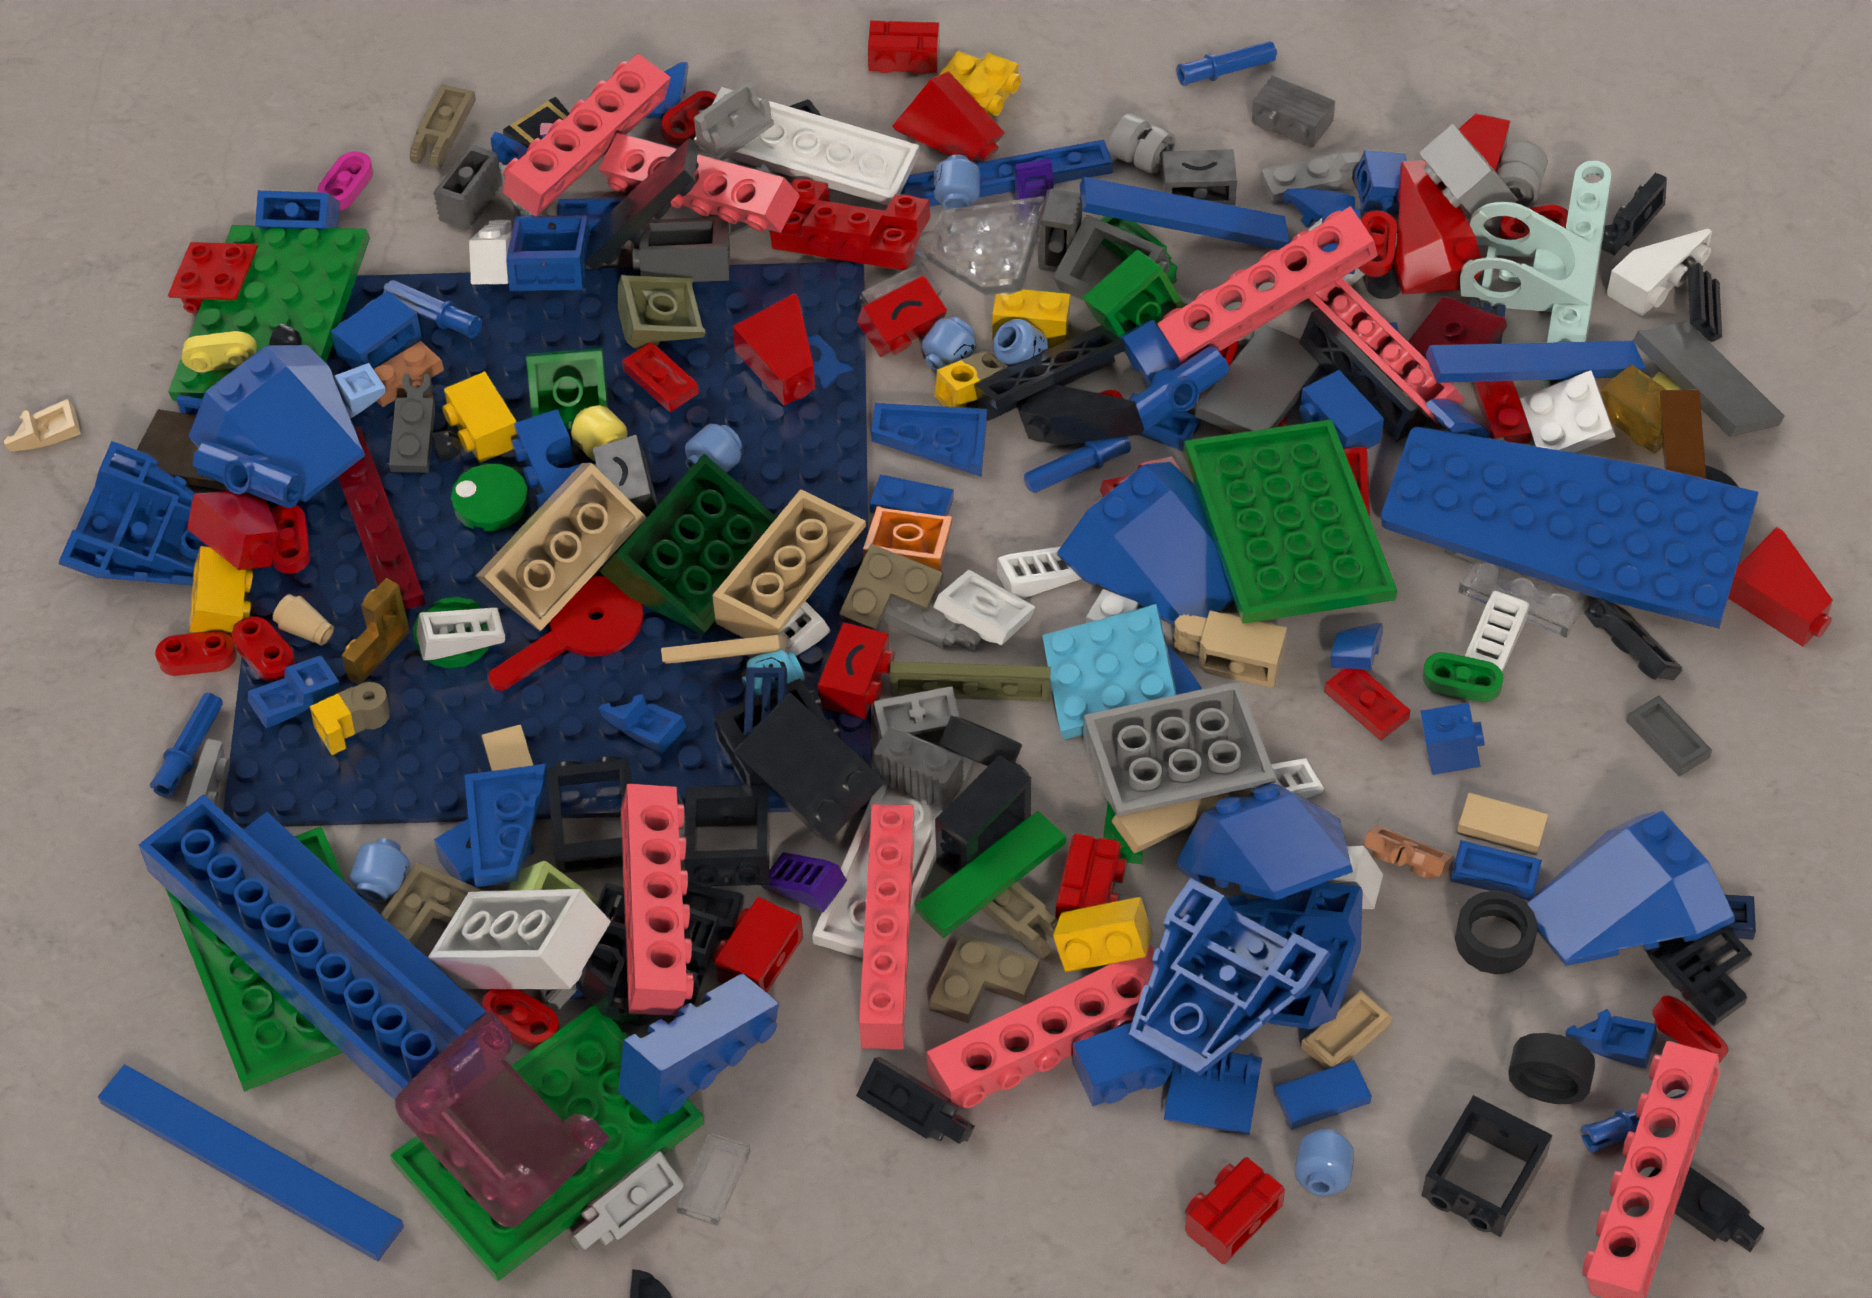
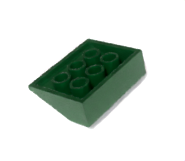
[600,454,777,635]

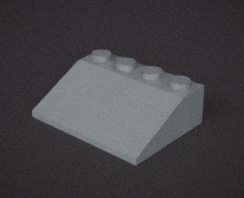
[1083,681,1276,817]

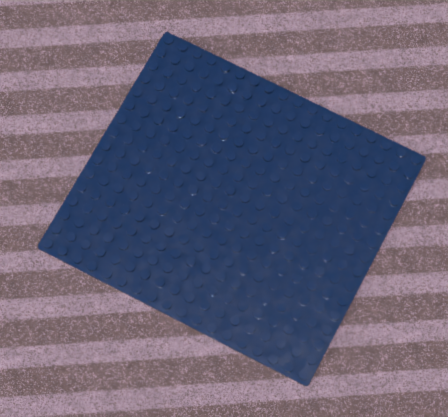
[223,261,872,828]

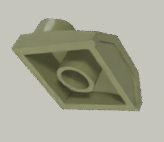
[618,275,706,350]

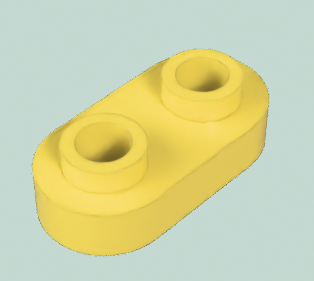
[181,331,257,372]

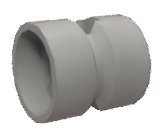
[1109,113,1175,176]
[1497,142,1548,208]

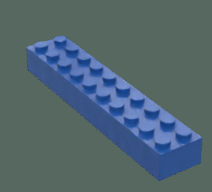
[138,794,486,1124]

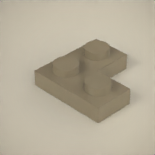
[839,544,944,631]
[381,862,483,945]
[929,934,1039,1023]

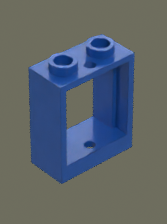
[506,215,590,291]

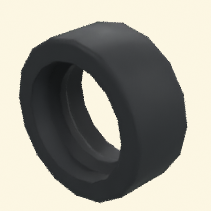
[940,715,1022,766]
[1455,890,1538,974]
[1508,1033,1595,1104]

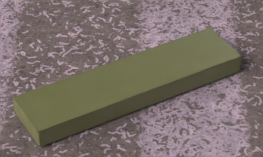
[890,661,1051,701]

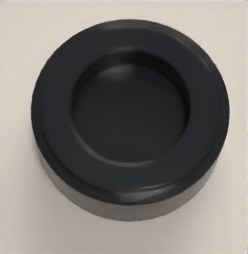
[1365,265,1401,299]

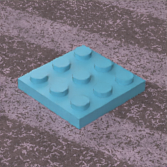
[1042,604,1177,740]

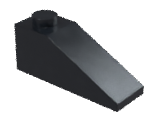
[1019,384,1145,446]

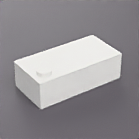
[428,889,611,989]

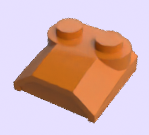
[862,506,953,572]

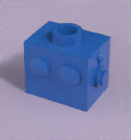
[1354,150,1407,214]
[1421,703,1485,775]

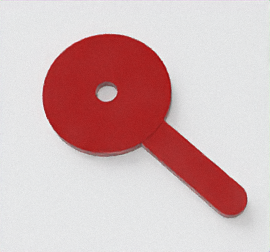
[488,576,644,691]

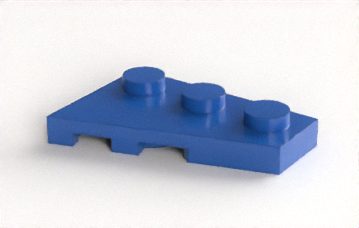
[871,403,987,477]
[464,764,547,887]

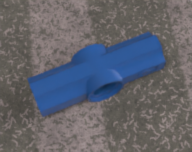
[1131,345,1230,433]
[192,441,305,508]

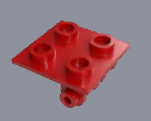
[168,242,258,313]

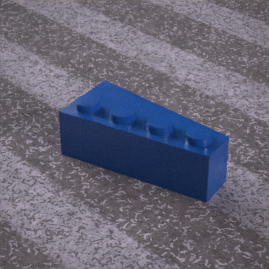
[618,973,779,1123]

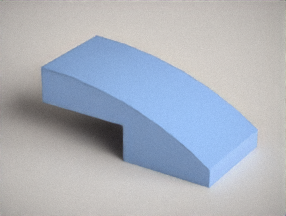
[335,363,386,418]

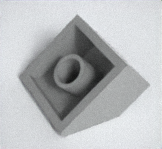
[1419,124,1519,214]

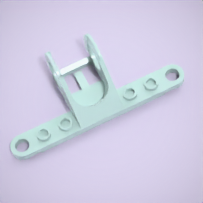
[1460,161,1611,390]

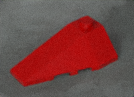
[1393,160,1483,295]

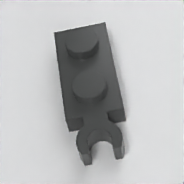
[389,374,436,473]

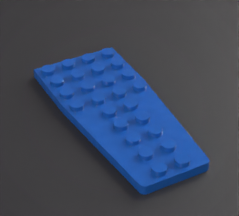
[1381,427,1759,629]

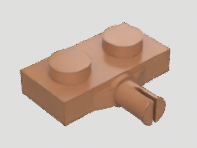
[373,341,444,407]
[1363,825,1454,879]

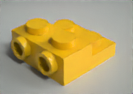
[939,51,1021,118]

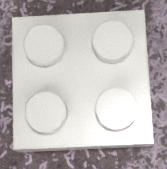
[1520,370,1616,453]
[933,570,1035,645]

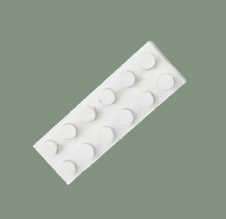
[694,87,919,206]
[812,757,973,958]

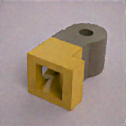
[934,351,1006,408]
[310,682,390,755]

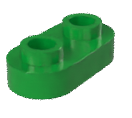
[1422,652,1504,702]

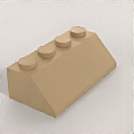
[476,463,647,631]
[713,489,866,638]

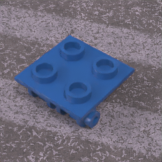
[1164,1052,1262,1135]

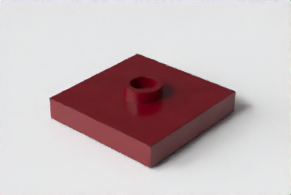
[1408,296,1507,359]

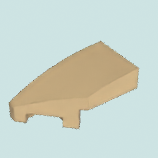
[4,399,81,452]

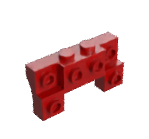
[770,178,931,271]

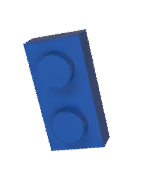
[870,474,954,516]

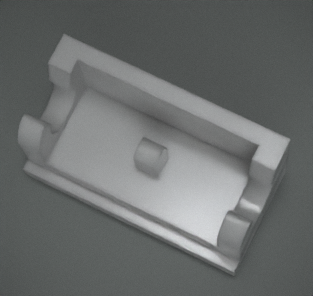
[694,80,774,161]
[873,686,960,742]

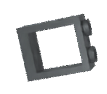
[1052,214,1170,300]
[633,217,730,282]

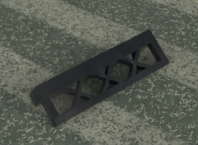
[1299,309,1428,442]
[974,325,1126,421]

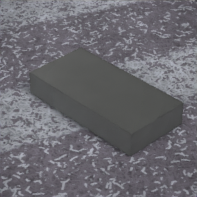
[1626,695,1712,776]

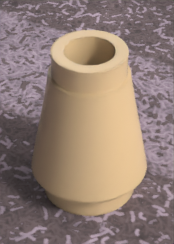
[273,594,334,646]

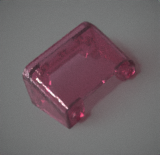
[395,1010,610,1228]

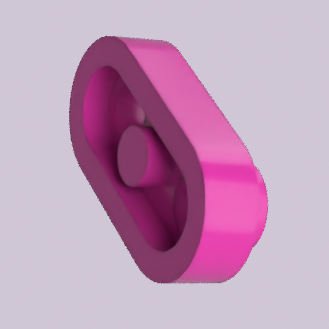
[317,151,373,211]

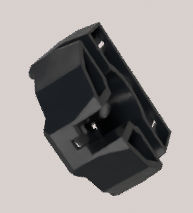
[578,883,719,1027]

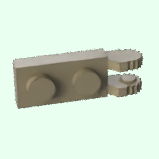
[409,85,476,168]
[981,882,1058,959]

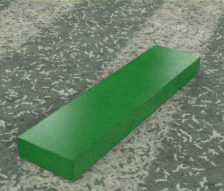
[915,811,1066,939]

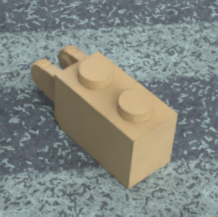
[1173,611,1287,688]

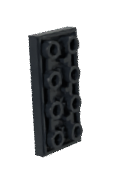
[584,138,699,270]

